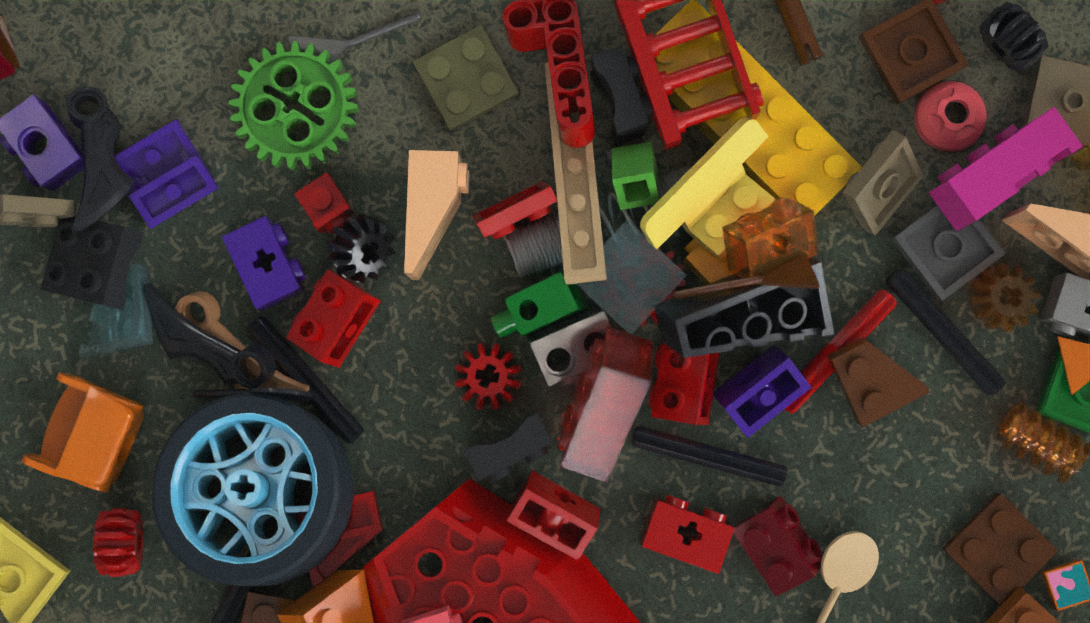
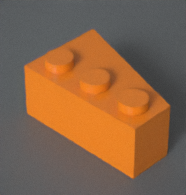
[277,570,374,623]

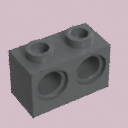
[526,304,622,387]

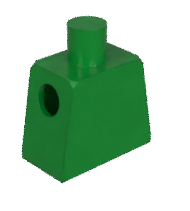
[490,271,587,338]

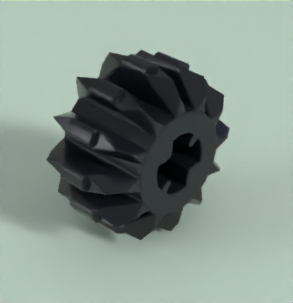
[979,2,1049,71]
[326,213,396,283]

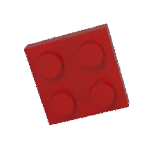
[472,181,558,240]

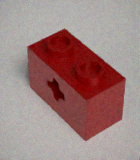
[507,470,601,561]
[640,494,735,574]

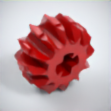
[454,343,521,410]
[92,508,144,577]

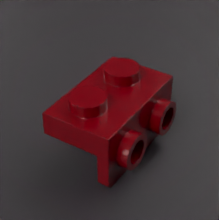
[733,496,823,597]

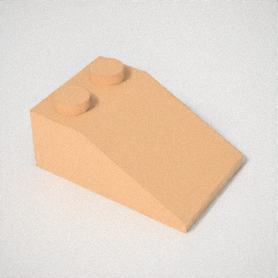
[404,150,470,280]
[1002,203,1090,280]

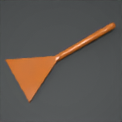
[1057,336,1090,395]

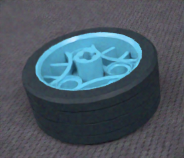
[152,393,354,586]

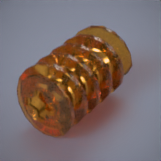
[997,402,1090,484]

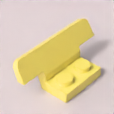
[640,116,776,261]

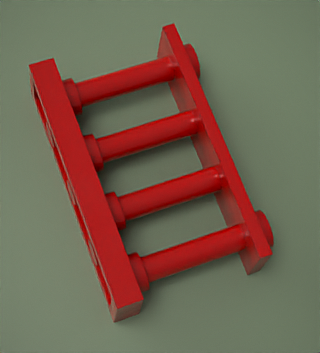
[612,0,764,151]

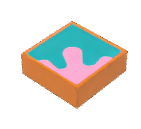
[1040,559,1090,611]

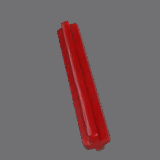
[784,289,897,414]

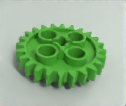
[228,41,359,171]

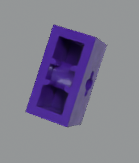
[222,216,307,311]

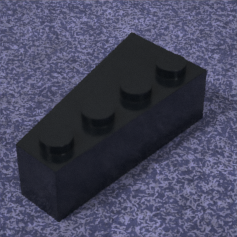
[654,249,834,358]

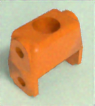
[21,372,144,492]

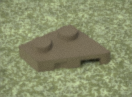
[0,194,75,228]

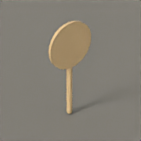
[816,531,879,623]

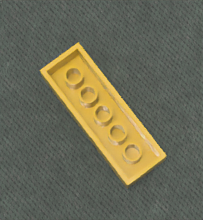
[654,0,862,229]

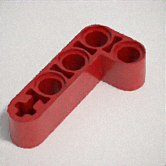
[502,0,596,148]

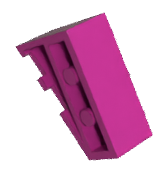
[929,107,1083,232]

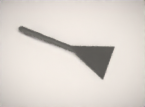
[287,13,421,65]

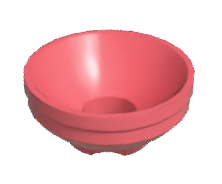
[914,81,987,152]

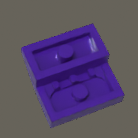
[114,119,219,229]

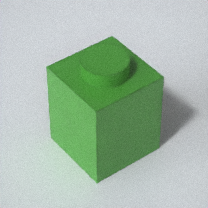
[611,142,660,210]

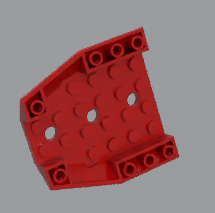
[360,478,641,623]

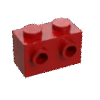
[286,269,381,368]
[649,342,720,425]

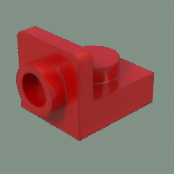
[294,172,354,235]

